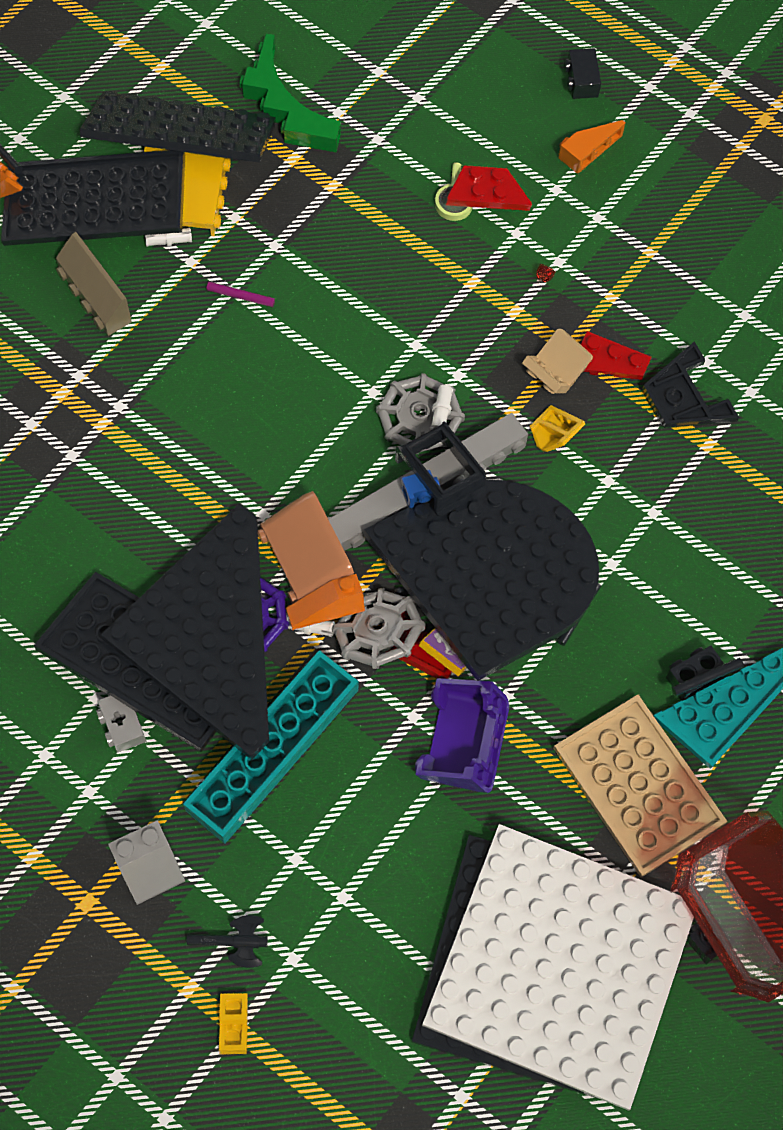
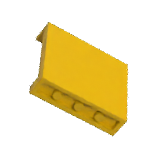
[144,146,231,237]

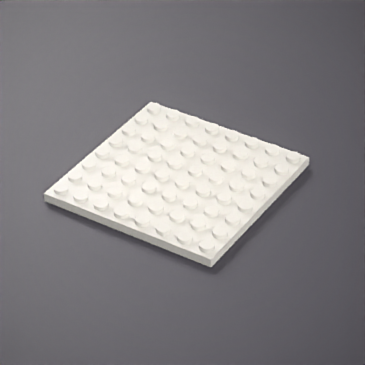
[422,824,698,1111]

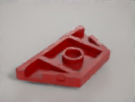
[446,165,532,211]

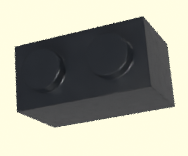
[564,48,601,99]

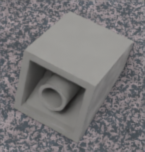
[108,820,185,905]

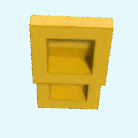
[219,993,248,1054]

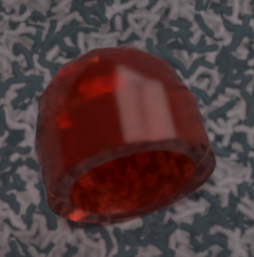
[536,263,556,283]

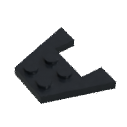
[642,341,739,428]

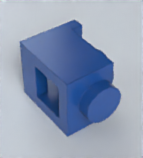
[401,469,440,508]

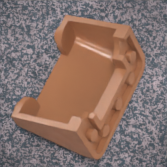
[258,491,354,604]

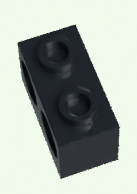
[666,645,725,701]

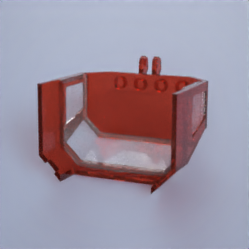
[670,811,783,1003]

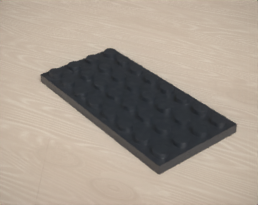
[80,91,276,163]
[1,150,185,246]
[34,572,216,752]

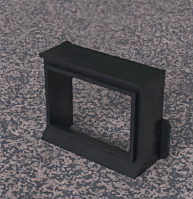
[395,421,486,516]

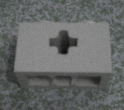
[96,696,147,753]

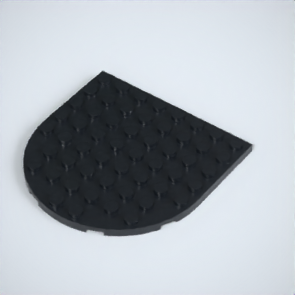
[363,480,599,681]

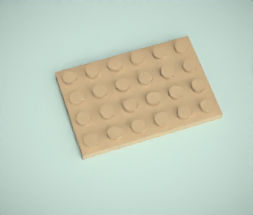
[553,695,727,877]

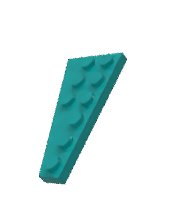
[653,648,783,769]

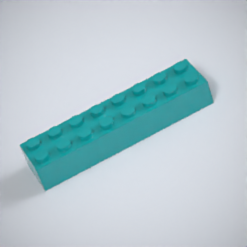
[183,650,359,844]

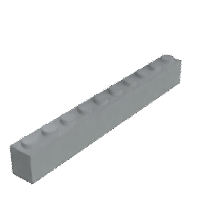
[328,413,528,551]

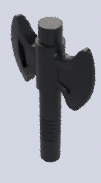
[187,915,268,968]

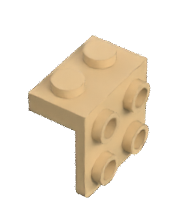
[522,329,593,394]

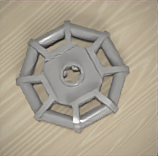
[376,373,465,454]
[332,588,425,669]

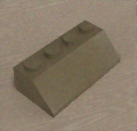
[56,232,132,336]

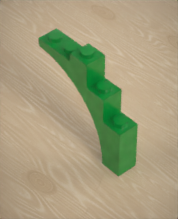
[240,33,341,152]

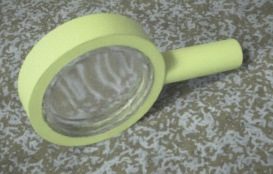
[435,163,473,221]

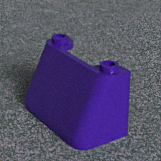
[415,678,509,793]

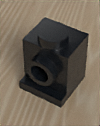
[686,920,731,965]

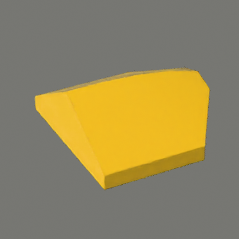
[530,405,585,452]

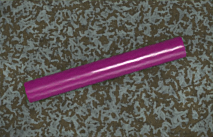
[207,282,275,307]

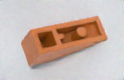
[559,120,626,174]
[286,574,365,630]

